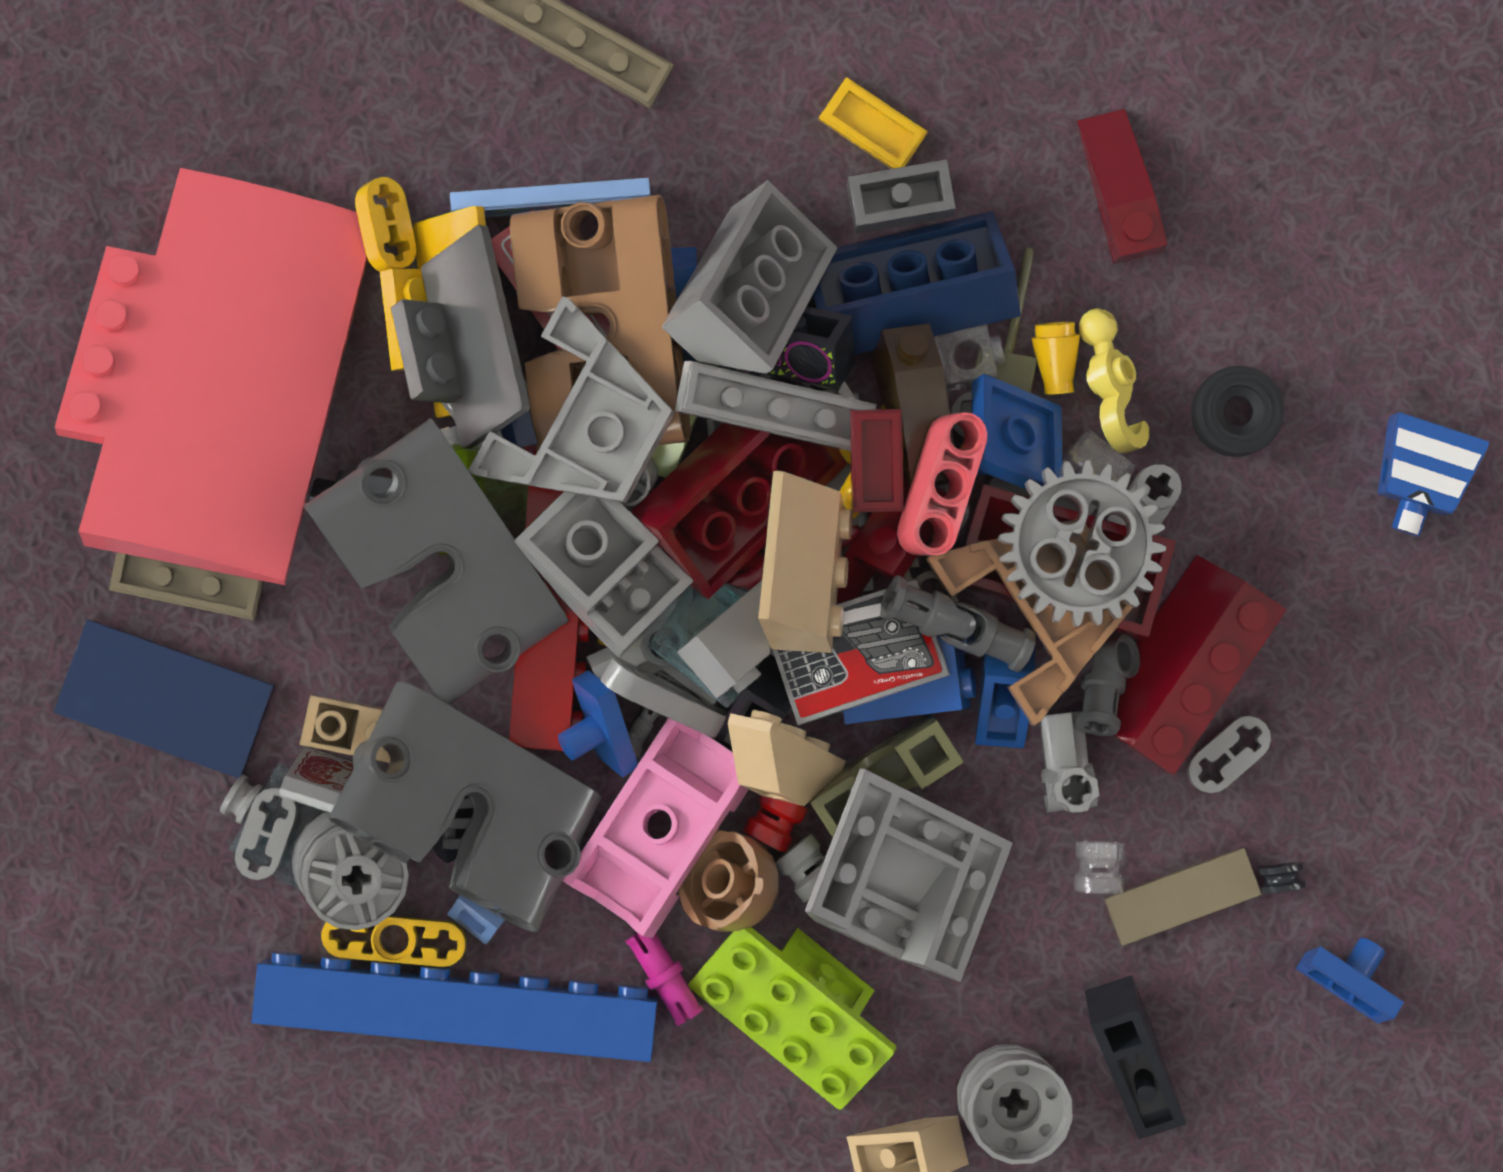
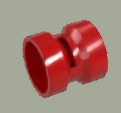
[743,795,809,853]

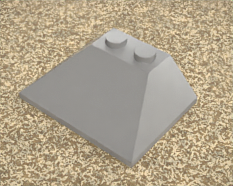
[805,769,1013,982]

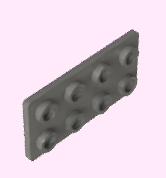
[390,225,530,449]

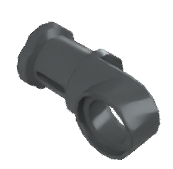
[1076,634,1140,736]

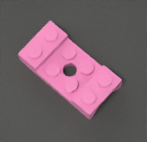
[563,718,749,938]

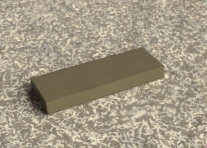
[109,552,264,621]
[1103,847,1262,946]

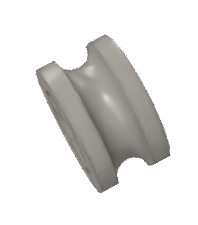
[220,774,265,825]

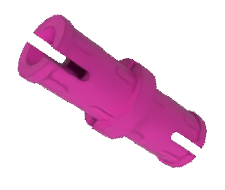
[625,933,704,1026]

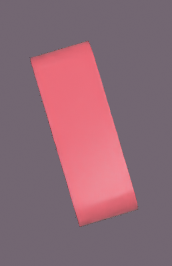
[897,412,988,556]

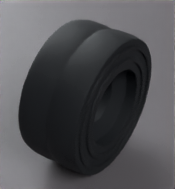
[1191,366,1284,457]

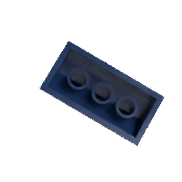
[811,211,1021,356]

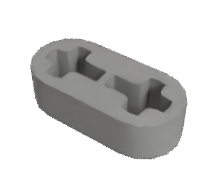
[1186,716,1271,793]
[235,787,300,880]

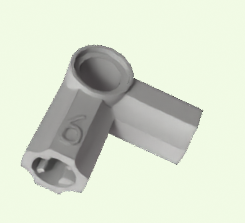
[1040,711,1099,813]

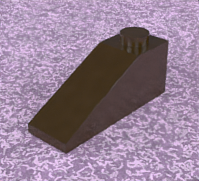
[871,323,955,489]

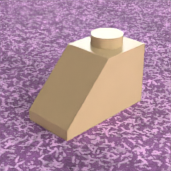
[847,1115,969,1172]

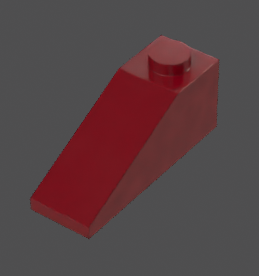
[1077,109,1168,264]

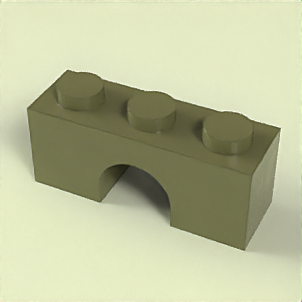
[810,714,964,838]

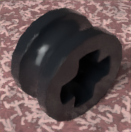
[1258,862,1306,894]

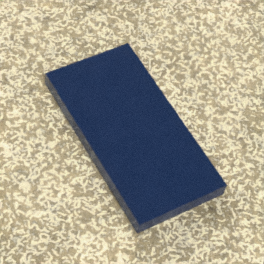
[53,619,276,778]

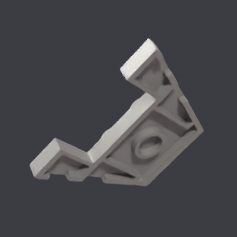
[468,296,676,503]

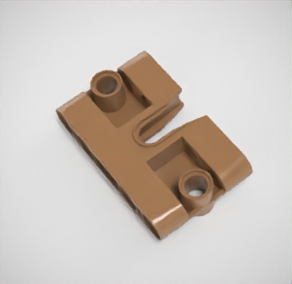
[510,194,691,452]

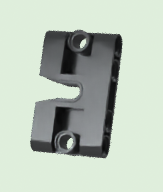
[303,418,569,705]
[328,682,602,933]

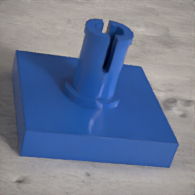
[972,374,1062,489]

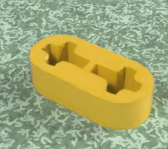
[355,177,416,272]

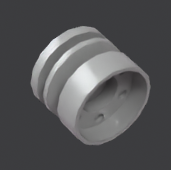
[291,812,409,930]
[957,1044,1073,1165]

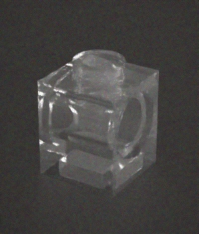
[934,324,1006,391]

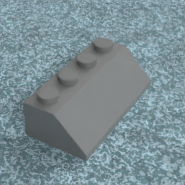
[662,180,837,374]

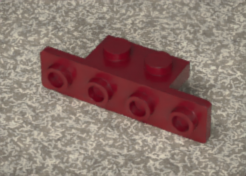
[836,472,947,605]

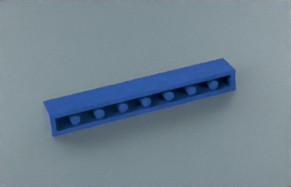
[251,951,658,1062]

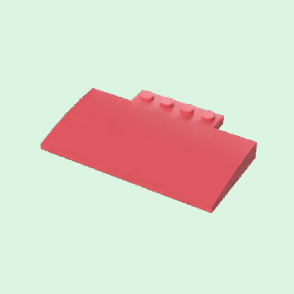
[54,168,368,585]

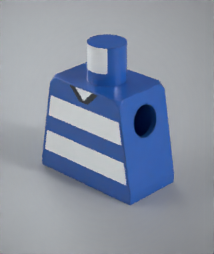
[1378,412,1489,537]

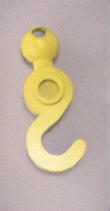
[1079,308,1149,454]

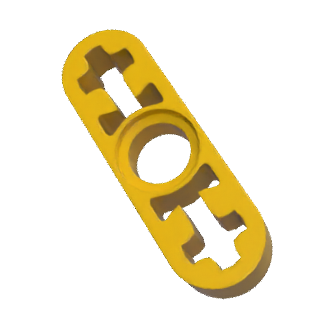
[321,915,467,967]

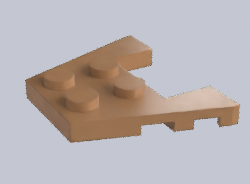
[926,519,1132,726]

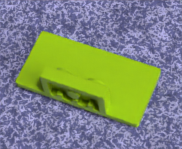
[688,927,897,1110]

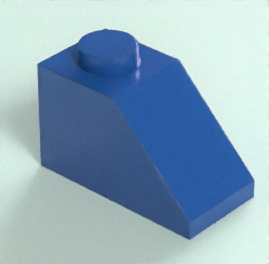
[975,646,1036,748]

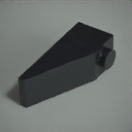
[1085,975,1186,1139]

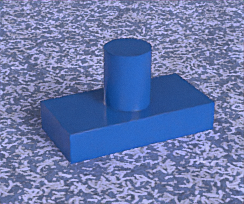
[558,670,638,777]
[1295,938,1404,1024]

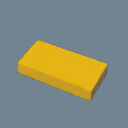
[818,77,928,169]

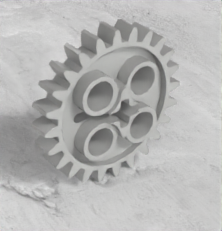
[998,460,1166,627]

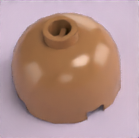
[678,830,780,932]

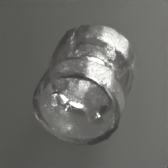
[1074,840,1125,894]

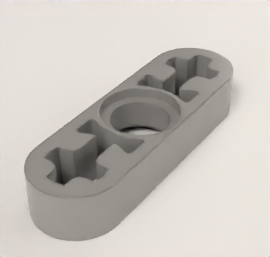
[600,657,727,738]

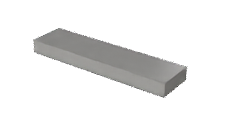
[675,361,877,451]

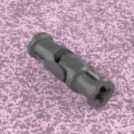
[880,575,1036,672]

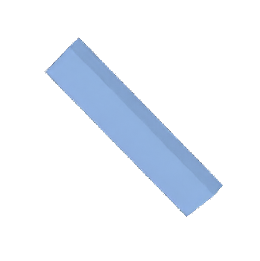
[450,178,651,218]

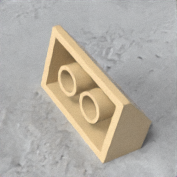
[758,471,853,653]

